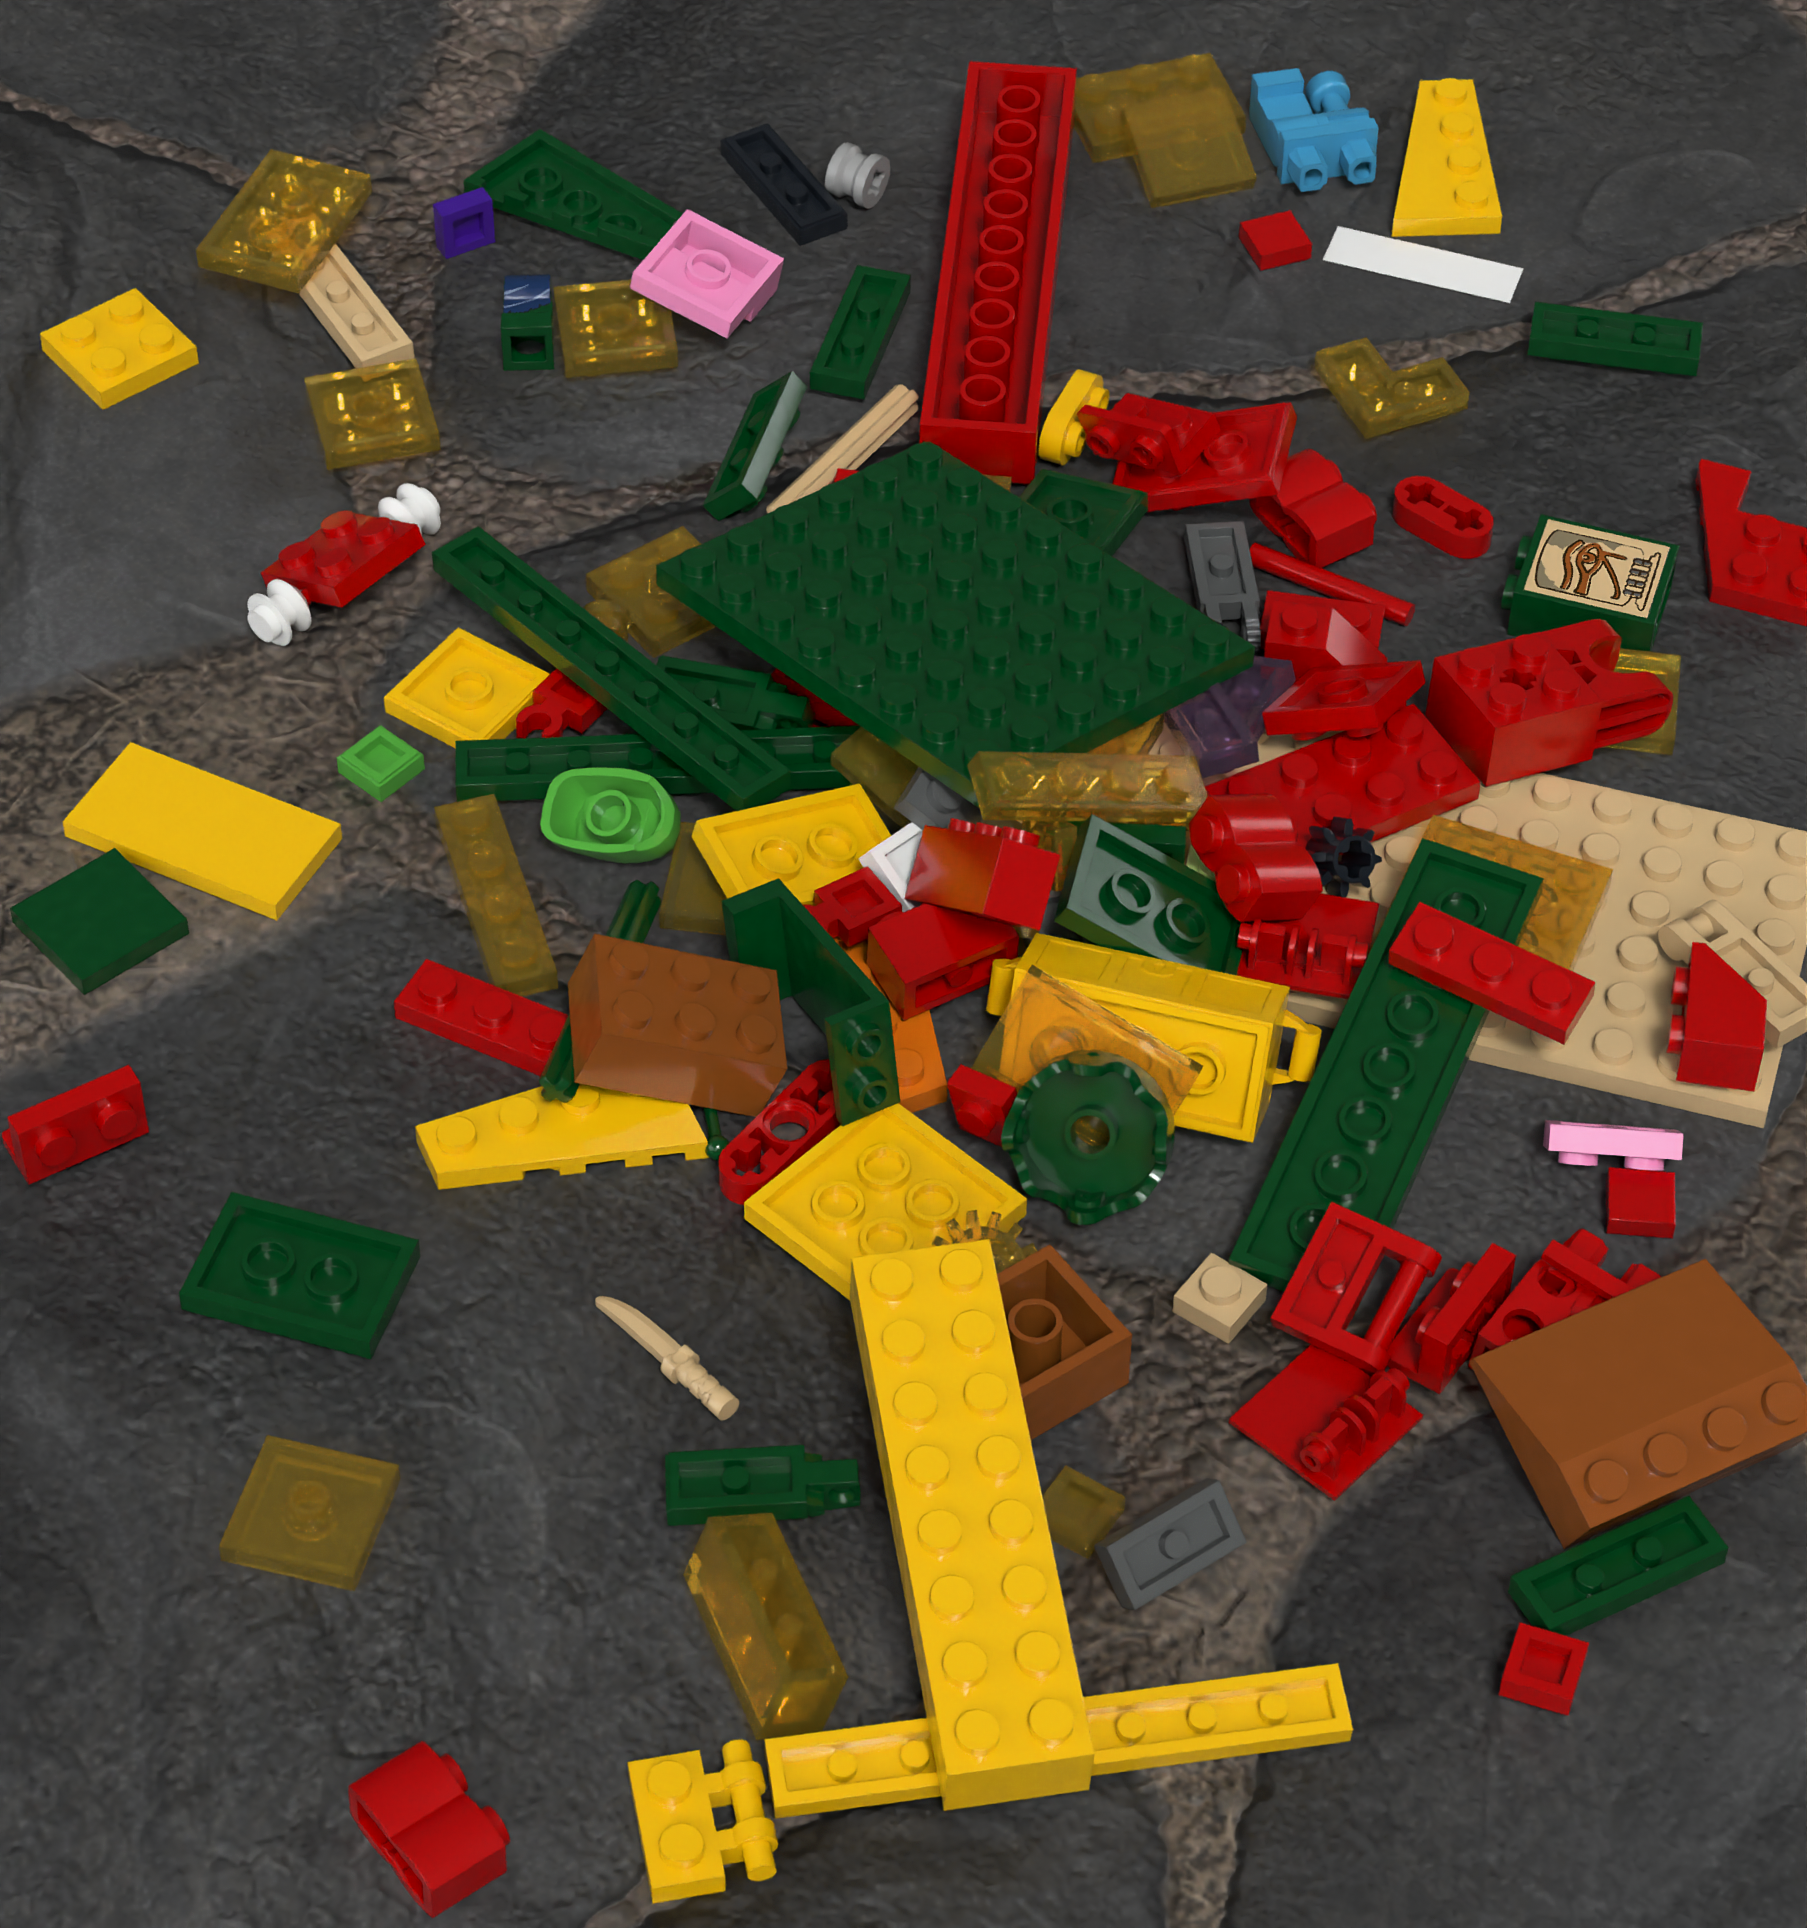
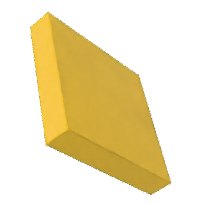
[384,627,550,749]

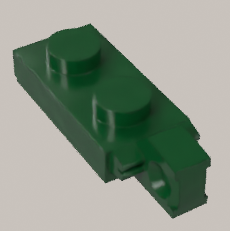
[656,655,816,730]
[665,1445,861,1526]

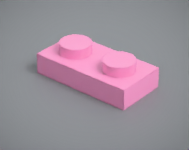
[1543,1120,1684,1171]

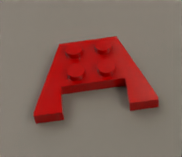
[1696,459,1807,627]

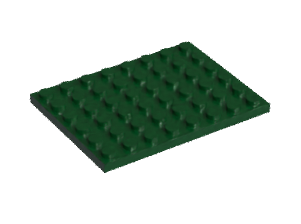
[656,442,1255,808]

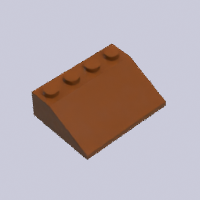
[1469,1258,1807,1549]

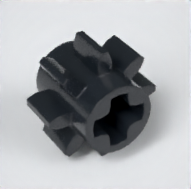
[1305,817,1382,897]

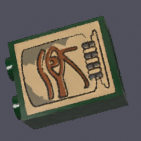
[1501,514,1680,667]

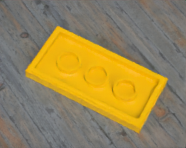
[63,742,342,921]

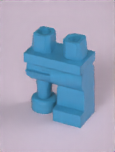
[1249,68,1379,192]

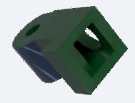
[501,274,554,371]

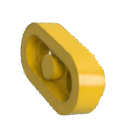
[1039,369,1110,466]

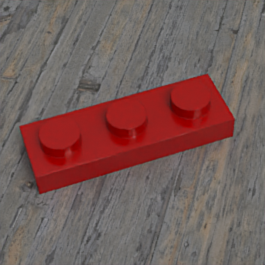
[1388,902,1596,1045]
[394,959,568,1076]

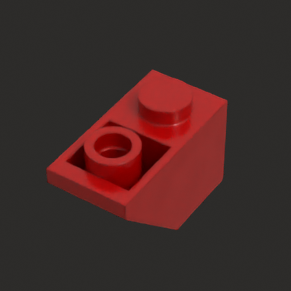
[1666,942,1767,1092]

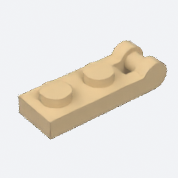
[1658,900,1807,1049]

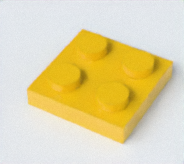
[40,288,199,410]

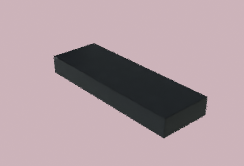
[721,123,848,246]

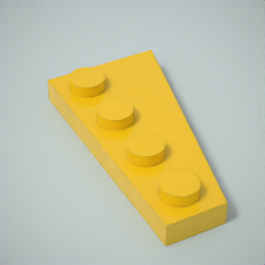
[1392,78,1502,237]
[415,1084,709,1190]

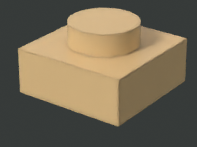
[1172,1253,1267,1344]

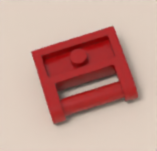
[1271,1201,1442,1376]

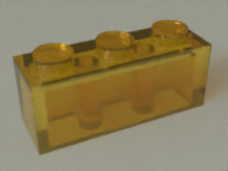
[683,1513,848,1740]

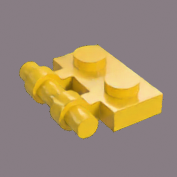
[627,1739,778,1904]

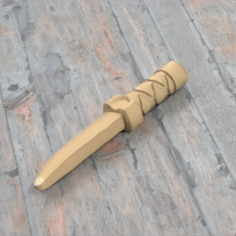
[595,1296,739,1421]

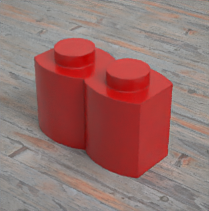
[1249,448,1377,568]
[1188,793,1323,922]
[348,1741,510,1918]

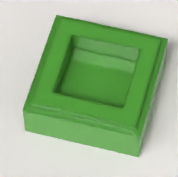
[336,725,425,802]

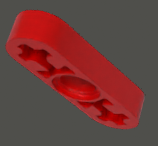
[718,1059,841,1205]

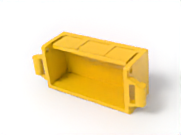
[986,933,1322,1143]

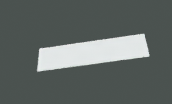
[1323,226,1523,303]

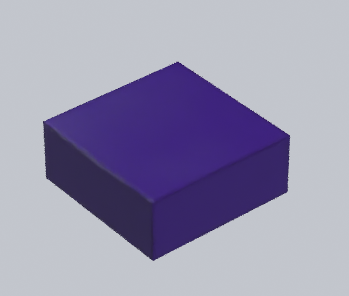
[433,187,495,259]

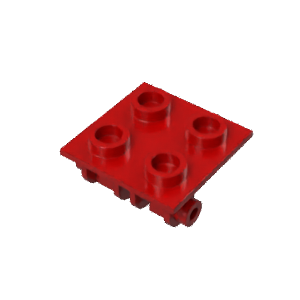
[1237,893,1380,999]
[1229,1344,1423,1501]

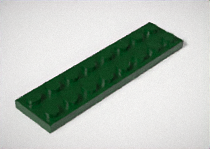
[1229,838,1544,1317]

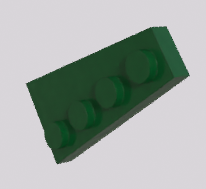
[463,129,683,260]

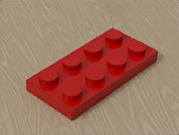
[1202,703,1481,855]

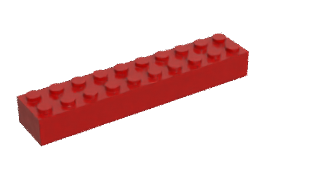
[919,61,1077,484]

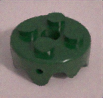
[1001,1050,1175,1225]

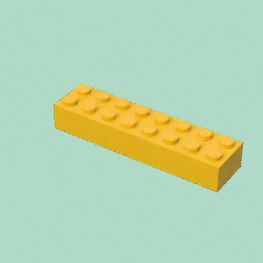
[850,1239,1094,1811]

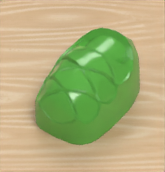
[540,768,681,863]

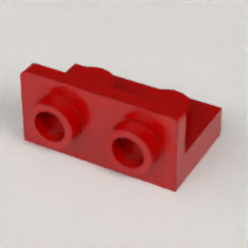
[1077,393,1221,476]
[1387,1243,1516,1394]

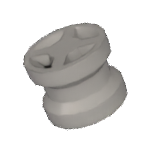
[825,142,890,209]

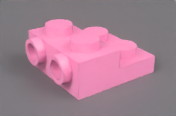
[630,209,784,338]

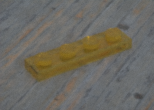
[967,751,1208,822]
[434,794,558,997]

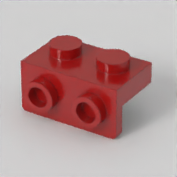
[2,1065,149,1185]

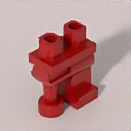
[1468,1228,1662,1369]

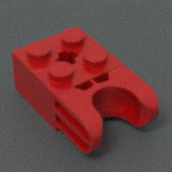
[1425,619,1673,787]

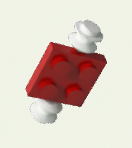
[248,483,441,646]

